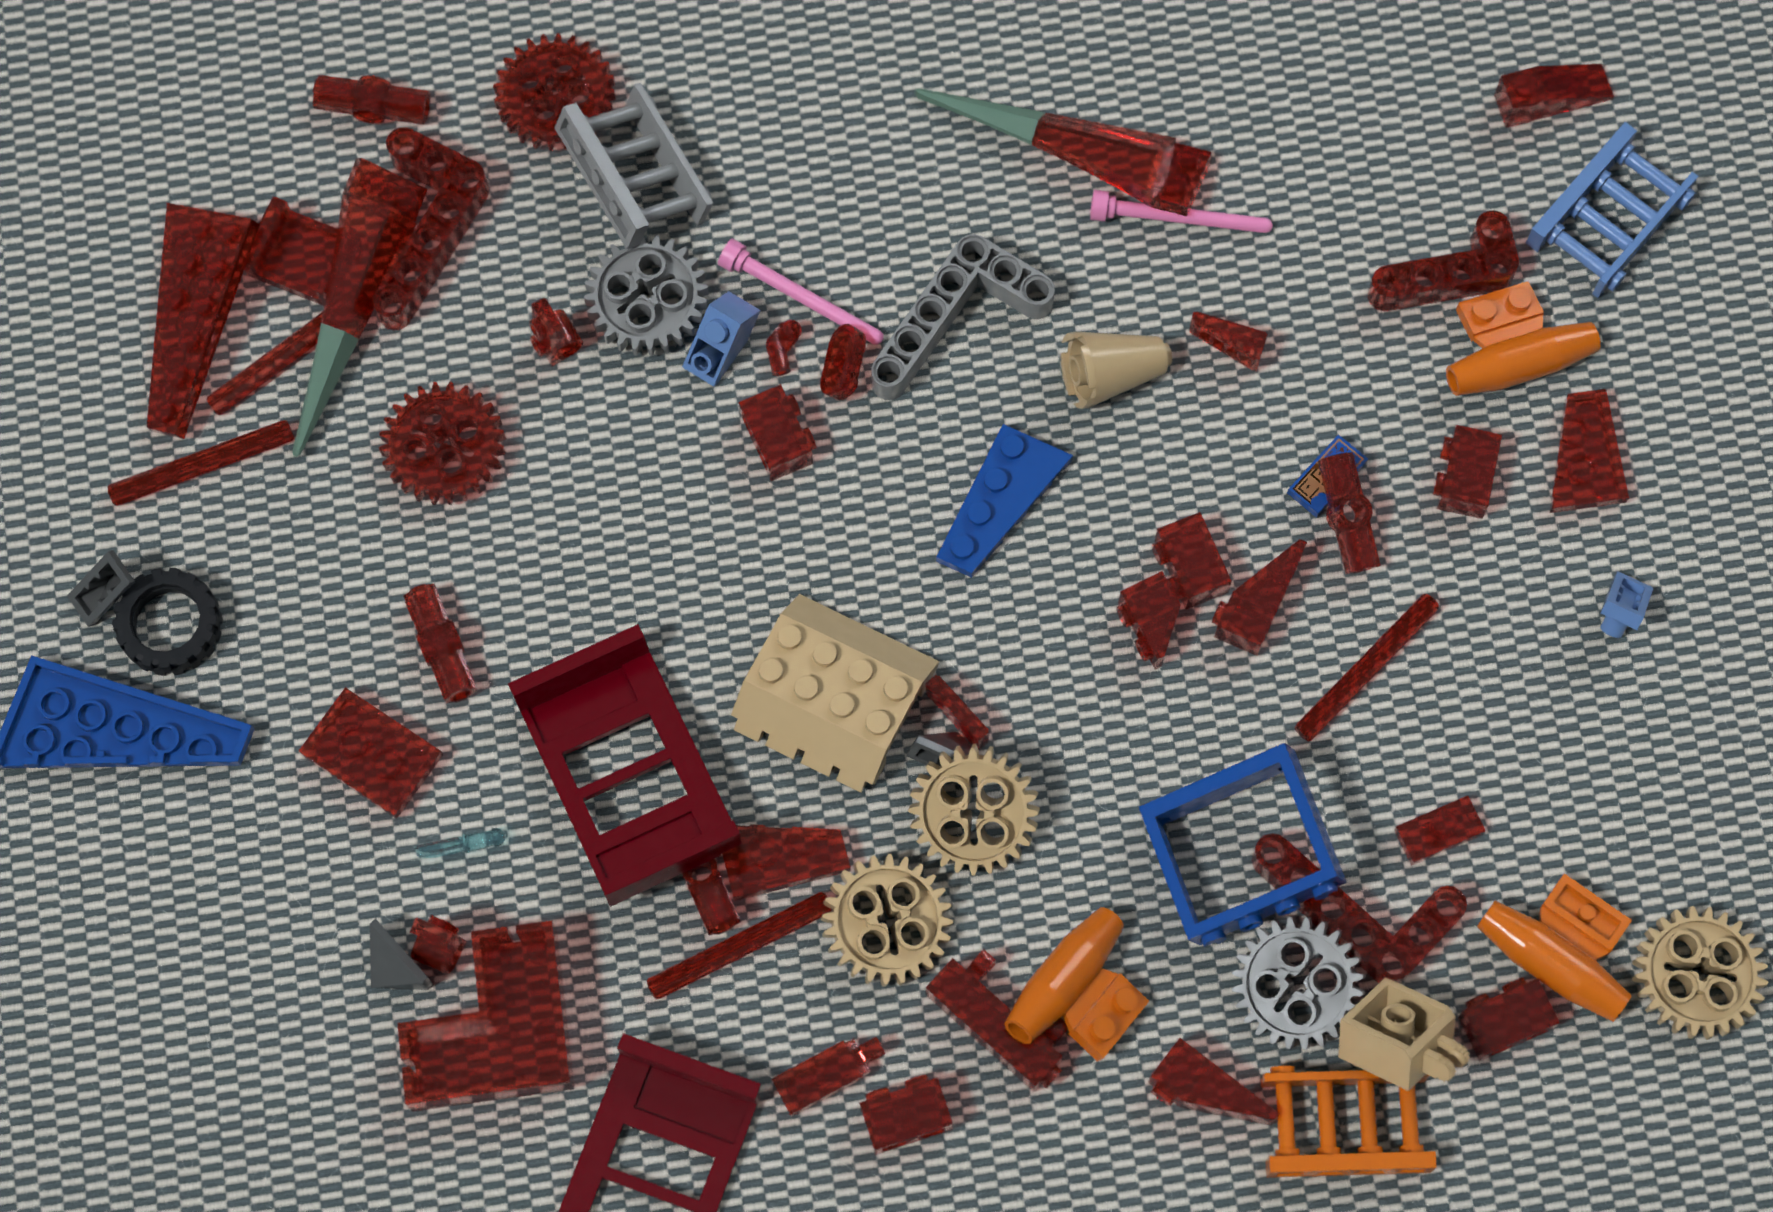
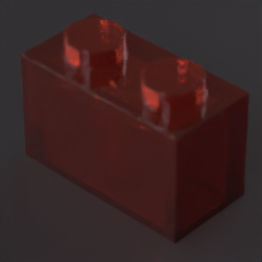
[738,384,817,482]
[1432,425,1502,519]
[1152,512,1232,610]
[1458,977,1560,1062]
[859,1075,953,1155]

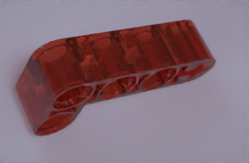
[1367,210,1519,311]

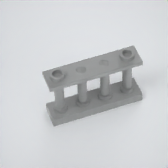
[555,82,713,249]

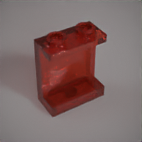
[240,196,363,308]

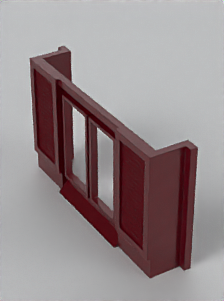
[508,624,742,907]
[558,1033,761,1212]

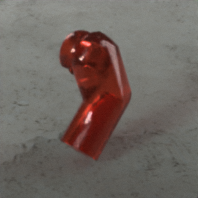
[766,319,802,376]

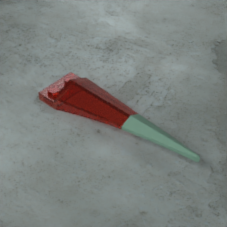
[915,88,1212,217]
[292,158,428,457]

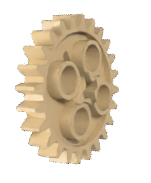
[908,744,1040,875]
[821,854,953,987]
[1632,906,1768,1040]

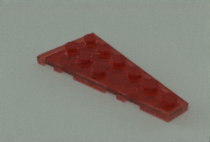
[146,203,260,439]

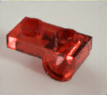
[529,297,583,366]
[410,915,467,975]

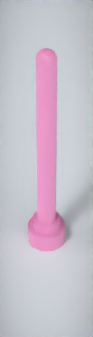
[1090,190,1273,233]
[718,238,884,345]

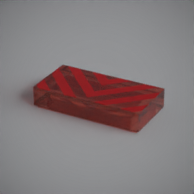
[926,675,989,750]

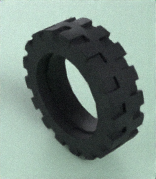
[112,568,223,676]

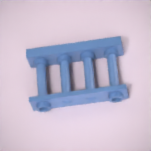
[1525,122,1698,298]

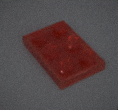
[298,687,443,819]

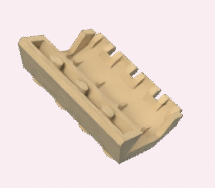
[731,594,939,793]

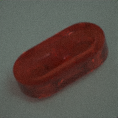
[820,324,866,401]

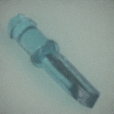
[414,828,506,858]

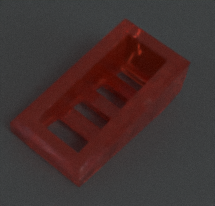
[1189,311,1268,372]

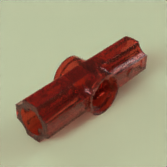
[312,75,431,125]
[1318,452,1381,574]
[403,583,477,704]
[682,859,741,936]

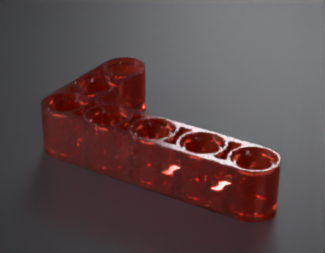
[373,127,490,331]
[1251,833,1467,984]

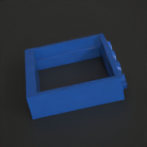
[1139,743,1347,947]

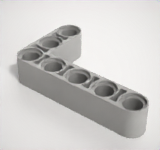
[871,234,1055,400]

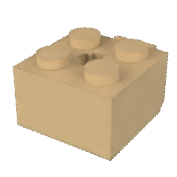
[1338,977,1470,1091]

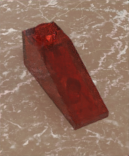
[1494,64,1614,128]
[1212,539,1307,656]
[1148,1038,1280,1126]

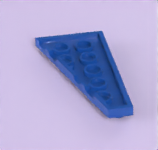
[0,655,255,768]

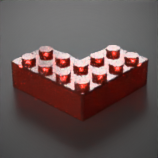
[397,920,575,1112]

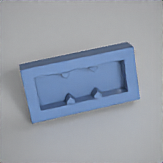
[1600,571,1653,638]

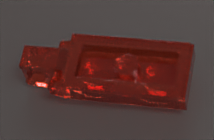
[772,1036,885,1117]

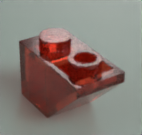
[1116,571,1181,670]

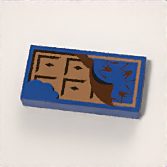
[1287,434,1368,518]

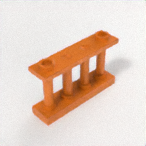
[1261,1066,1437,1178]

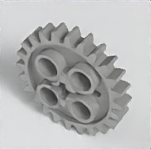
[584,235,709,356]
[1232,916,1366,1050]

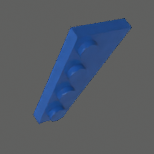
[936,424,1073,578]

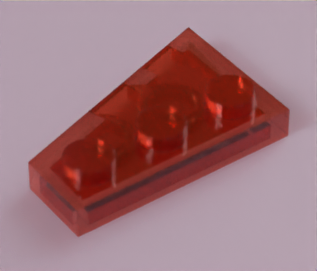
[1550,389,1629,513]
[722,824,851,901]

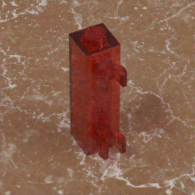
[925,949,1068,1092]

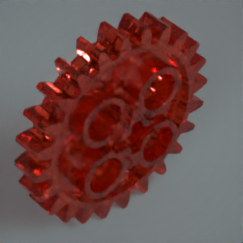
[493,33,616,152]
[379,382,506,505]

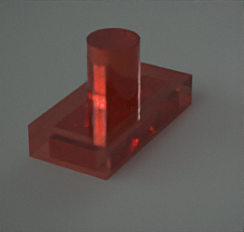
[1394,795,1486,866]

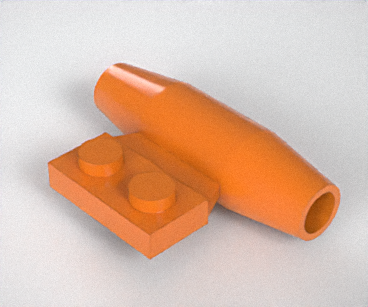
[1446,281,1601,396]
[1477,873,1632,1022]
[1005,907,1149,1062]

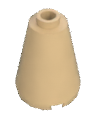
[1061,331,1172,409]

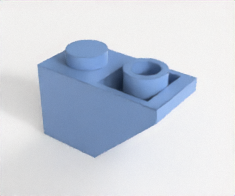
[682,291,761,386]

